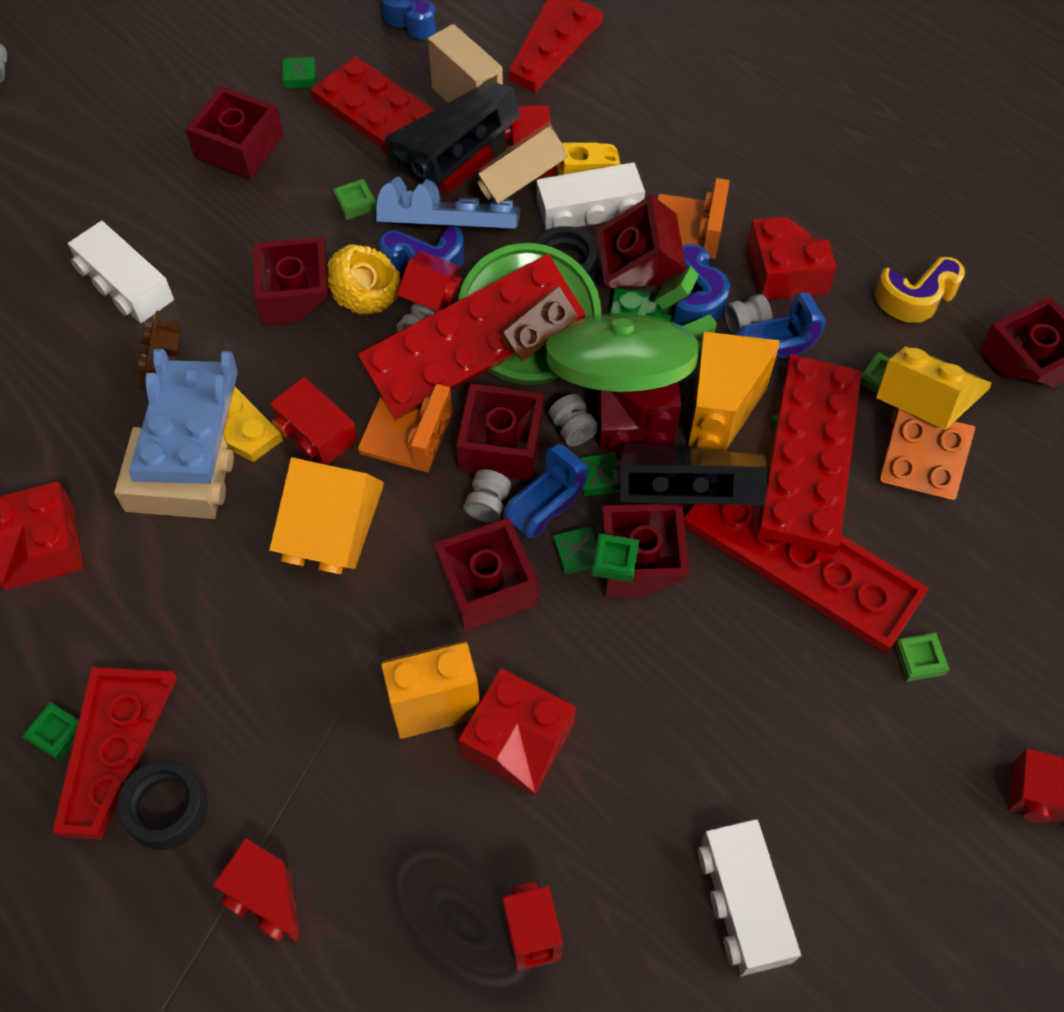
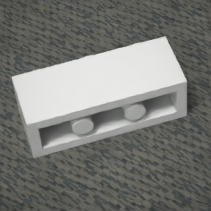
[536,163,645,231]
[68,220,174,324]
[697,819,801,976]

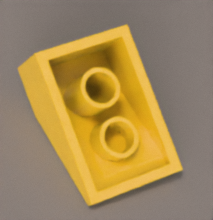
[876,346,992,430]

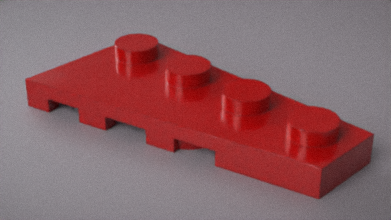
[509,0,604,93]
[52,667,178,840]

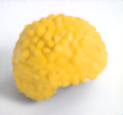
[328,244,402,315]

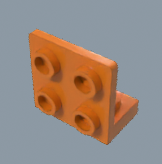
[658,178,730,259]
[358,384,453,473]
[880,408,976,500]

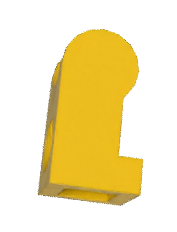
[556,143,621,176]

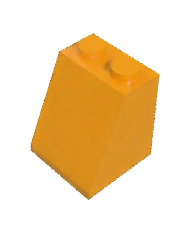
[688,332,779,451]
[269,457,384,574]
[381,641,480,739]

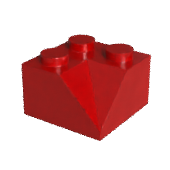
[746,217,837,300]
[0,481,84,590]
[458,668,576,796]

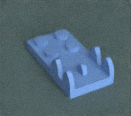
[377,176,520,228]
[129,349,238,484]

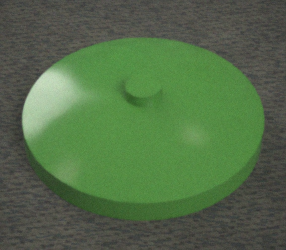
[458,243,601,385]
[546,313,698,392]

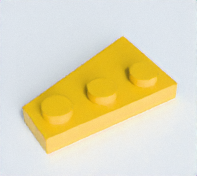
[223,387,283,462]

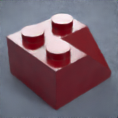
[185,86,284,179]
[597,195,686,288]
[253,236,331,326]
[979,296,1064,387]
[597,382,681,452]
[456,383,545,481]
[600,504,690,598]
[434,517,539,633]

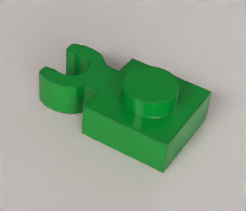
[611,288,673,321]

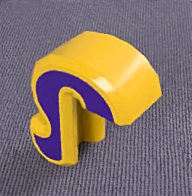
[874,257,965,323]

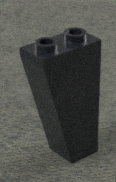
[384,81,521,184]
[613,442,767,505]

